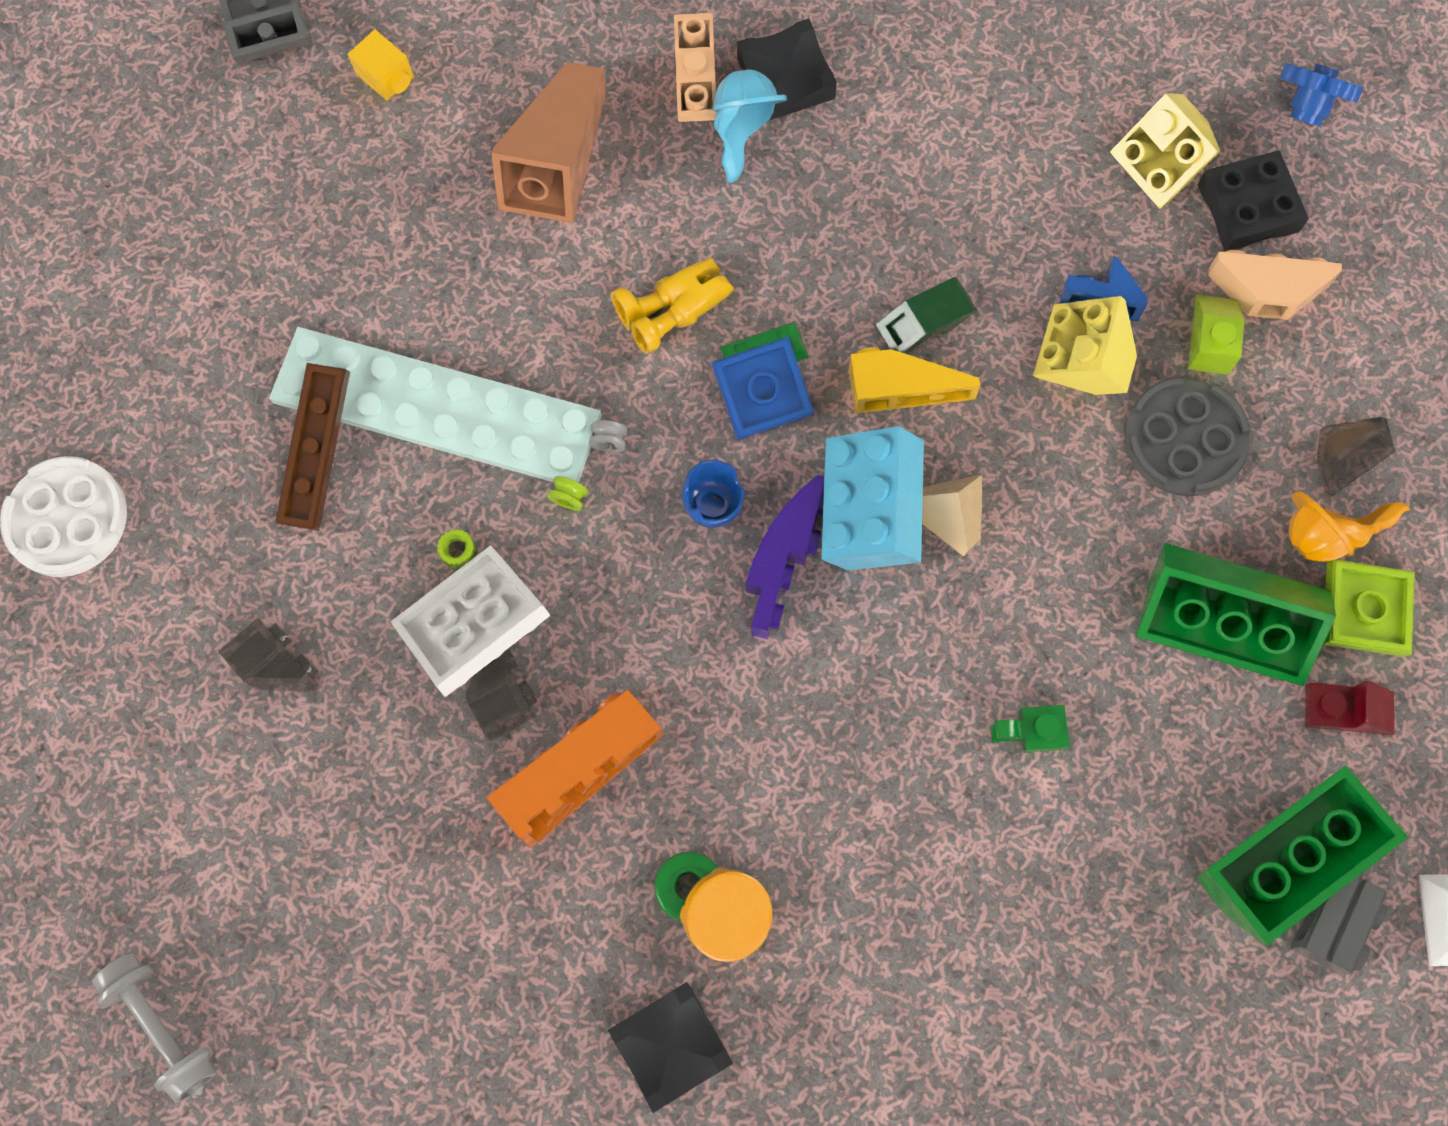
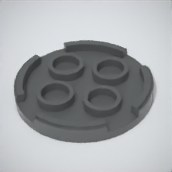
[1125,377,1251,496]

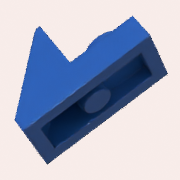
[1059,256,1148,322]

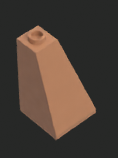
[491,62,606,223]

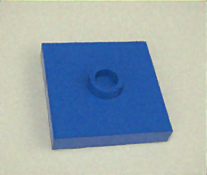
[711,337,815,441]

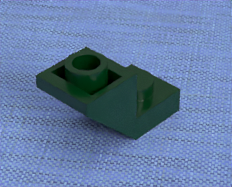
[876,277,978,354]

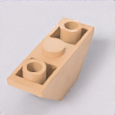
[674,13,716,122]
[1208,250,1342,320]

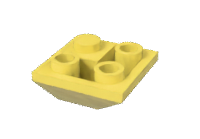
[1110,93,1220,209]
[1033,296,1137,395]

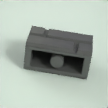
[1290,876,1388,975]

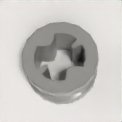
[589,420,628,452]

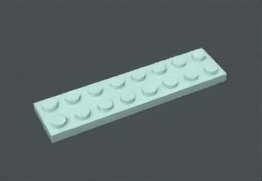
[269,327,602,483]

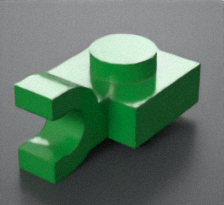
[990,705,1070,753]

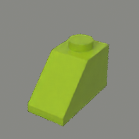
[1188,294,1245,375]

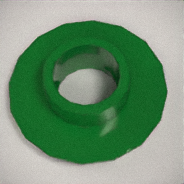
[654,851,718,921]

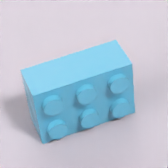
[821,426,924,570]

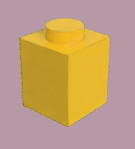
[347,29,414,101]

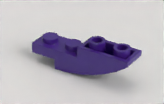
[746,475,825,640]

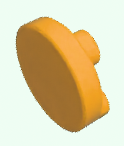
[680,867,772,962]

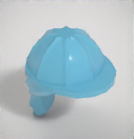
[712,69,787,183]

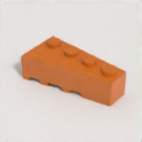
[486,690,664,848]

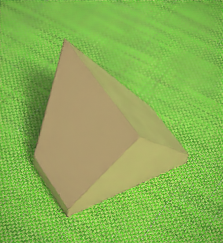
[922,474,982,556]

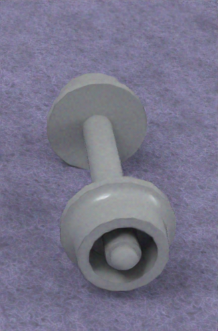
[92,954,216,1104]

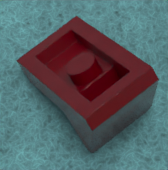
[1305,681,1394,735]

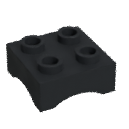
[737,18,837,121]
[1197,150,1309,251]
[608,982,733,1113]

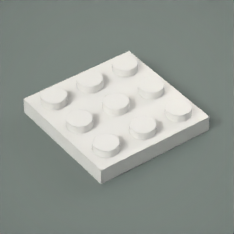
[391,545,550,697]

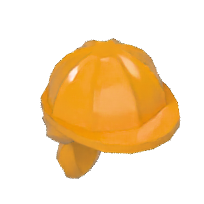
[1289,491,1410,562]

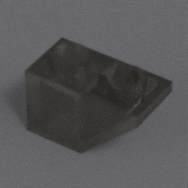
[218,618,322,692]
[465,648,537,741]

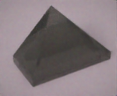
[1317,417,1395,496]

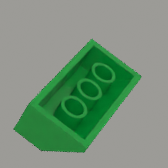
[1136,543,1336,686]
[1196,765,1409,946]

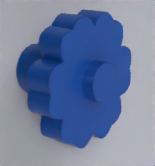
[1279,63,1364,126]

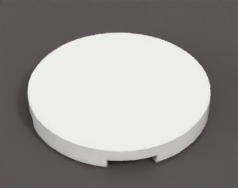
[0,456,127,577]

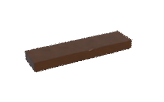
[275,363,350,531]

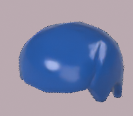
[682,459,745,528]

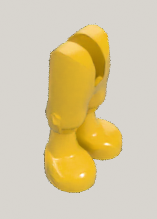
[611,257,735,354]

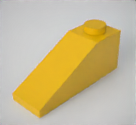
[849,347,980,414]

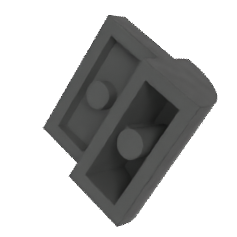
[219,0,312,64]

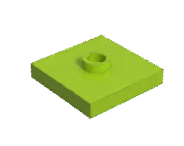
[1323,559,1415,657]

